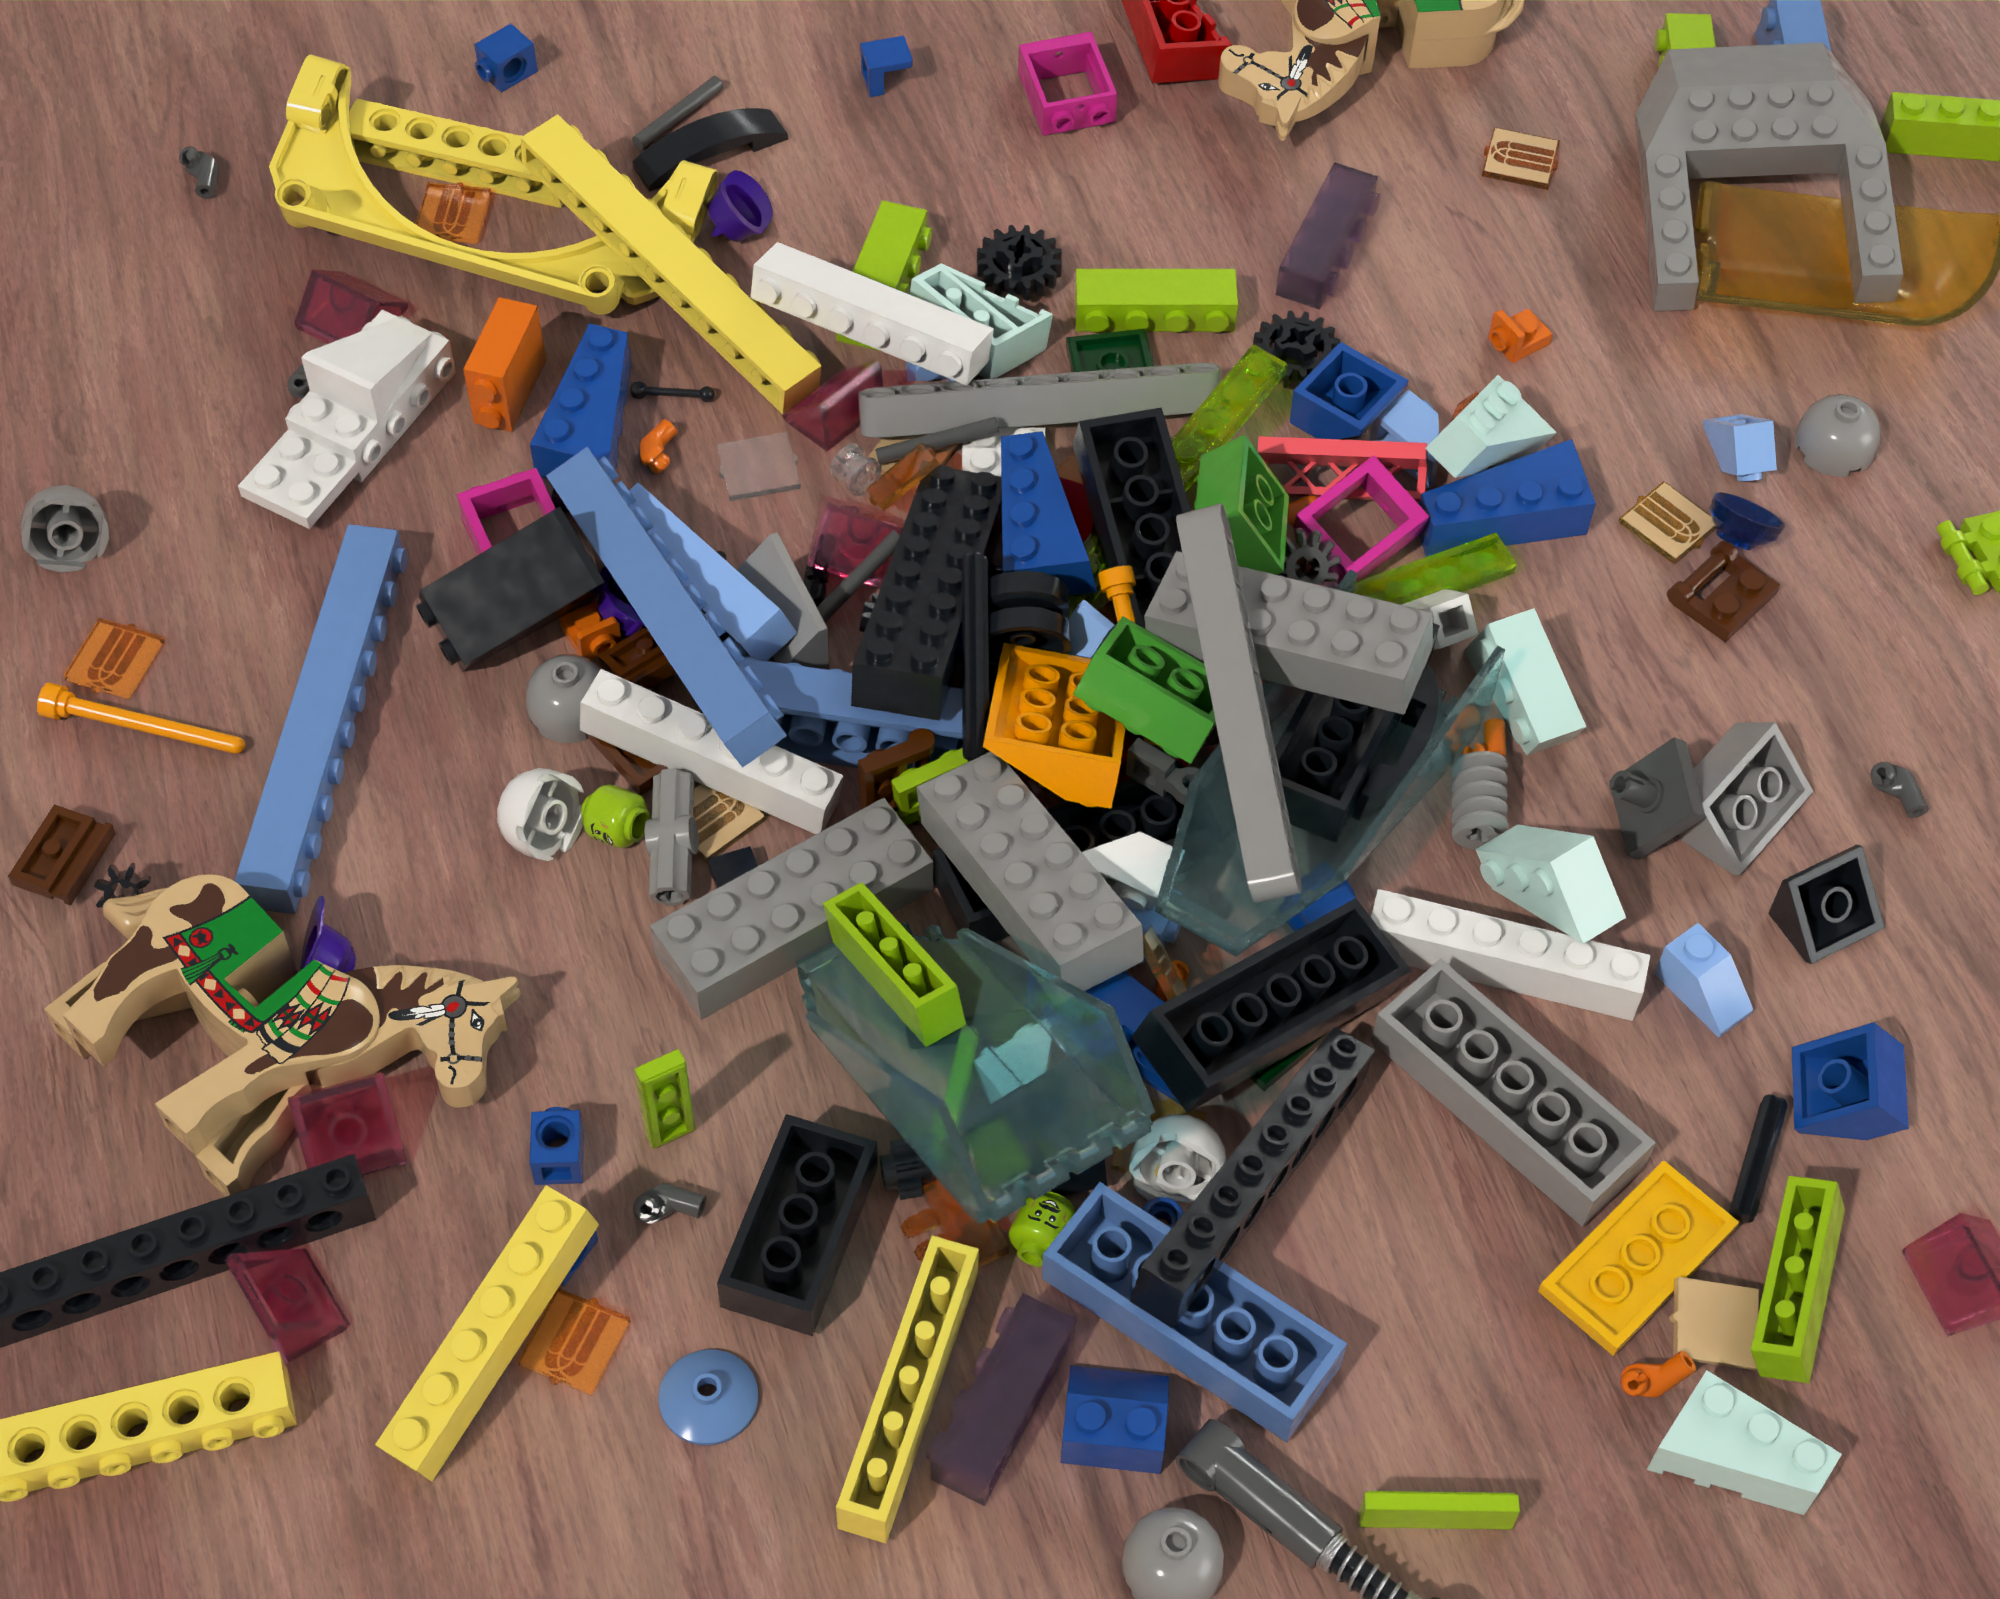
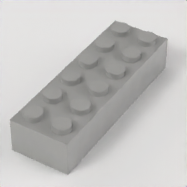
[1144,551,1433,715]
[917,752,1144,1002]
[650,798,933,1020]
[1371,958,1656,1227]

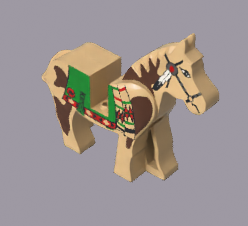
[1218,0,1525,141]
[44,874,521,1197]

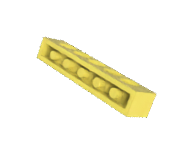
[349,98,564,208]
[0,1351,297,1502]

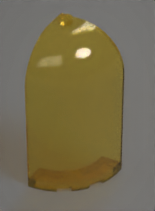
[1695,181,2000,326]

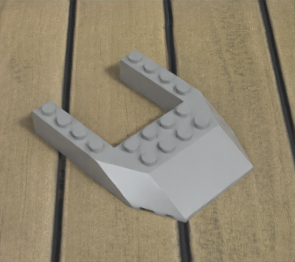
[1635,42,1903,311]

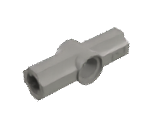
[645,768,699,906]

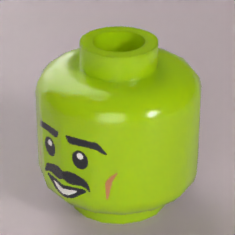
[581,784,651,849]
[1009,1192,1075,1267]

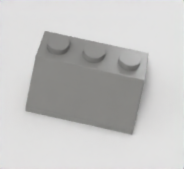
[737,532,830,670]
[1678,722,1813,875]

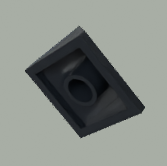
[1768,844,1885,964]

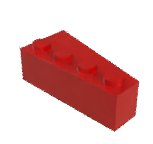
[1122,0,1232,83]

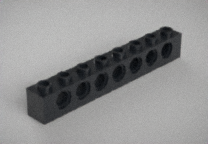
[1130,1027,1375,1328]
[0,1154,376,1348]

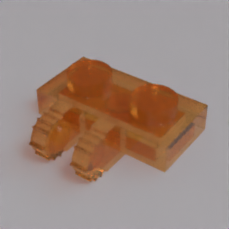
[900,1167,1009,1268]

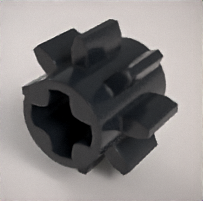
[94,863,151,908]
[879,1137,933,1200]

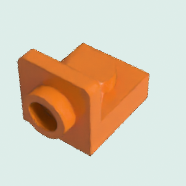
[1488,308,1553,364]
[559,600,622,661]

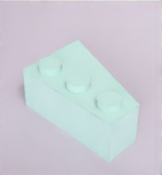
[909,263,1053,379]
[1425,375,1557,478]
[1475,824,1626,944]

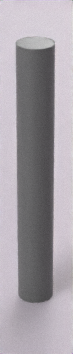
[632,76,723,150]
[875,417,999,465]
[817,530,900,623]

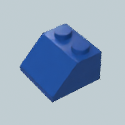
[1290,342,1408,439]
[1792,1022,1909,1140]
[1060,1365,1169,1474]

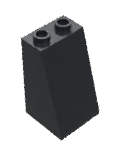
[416,507,605,672]

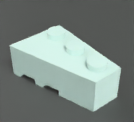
[1463,608,1586,756]
[1647,1370,1842,1515]

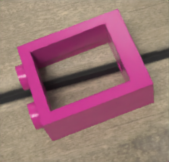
[1018,32,1117,136]
[1293,455,1429,591]
[457,468,556,555]

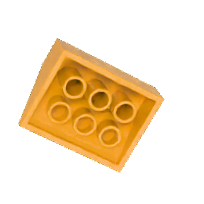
[983,643,1125,809]

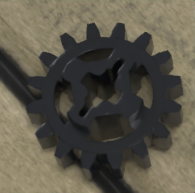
[977,225,1062,301]
[1252,311,1340,388]

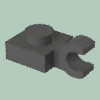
[1126,738,1207,806]

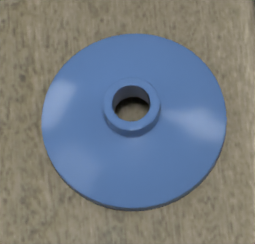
[658,1349,759,1446]

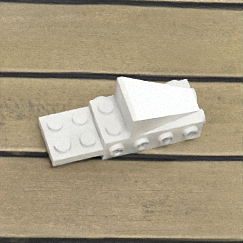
[238,310,456,529]

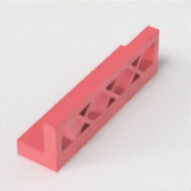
[1258,436,1428,502]

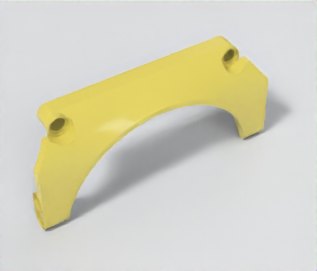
[269,54,718,315]

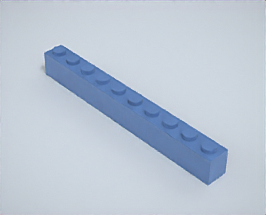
[546,446,787,768]
[234,524,408,914]

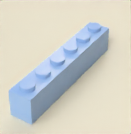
[629,483,797,661]

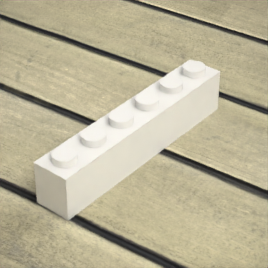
[750,242,994,386]
[580,669,843,834]
[1371,889,1650,1021]

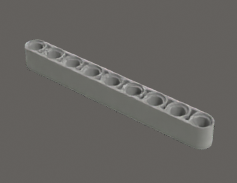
[858,363,1221,438]
[1176,503,1302,903]

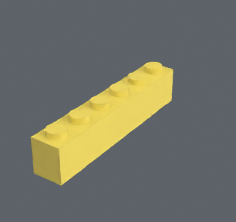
[375,1185,599,1482]
[836,1235,979,1544]

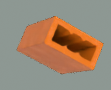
[463,297,546,432]

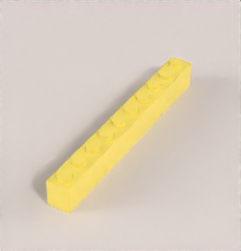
[521,114,821,415]

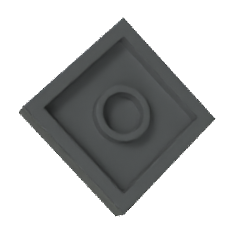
[1609,737,1706,860]

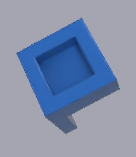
[860,36,913,97]

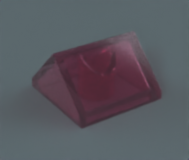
[294,270,408,344]
[782,360,883,452]
[807,494,904,588]
[288,1072,407,1176]
[1902,1213,2000,1337]
[225,1248,350,1365]

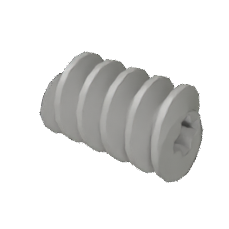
[1451,751,1509,850]

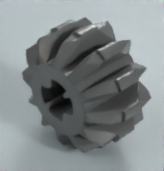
[1278,528,1341,587]

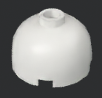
[497,768,584,861]
[1129,1114,1226,1203]

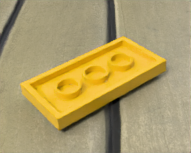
[1538,1160,1739,1357]

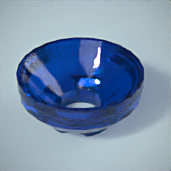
[1709,492,1785,550]

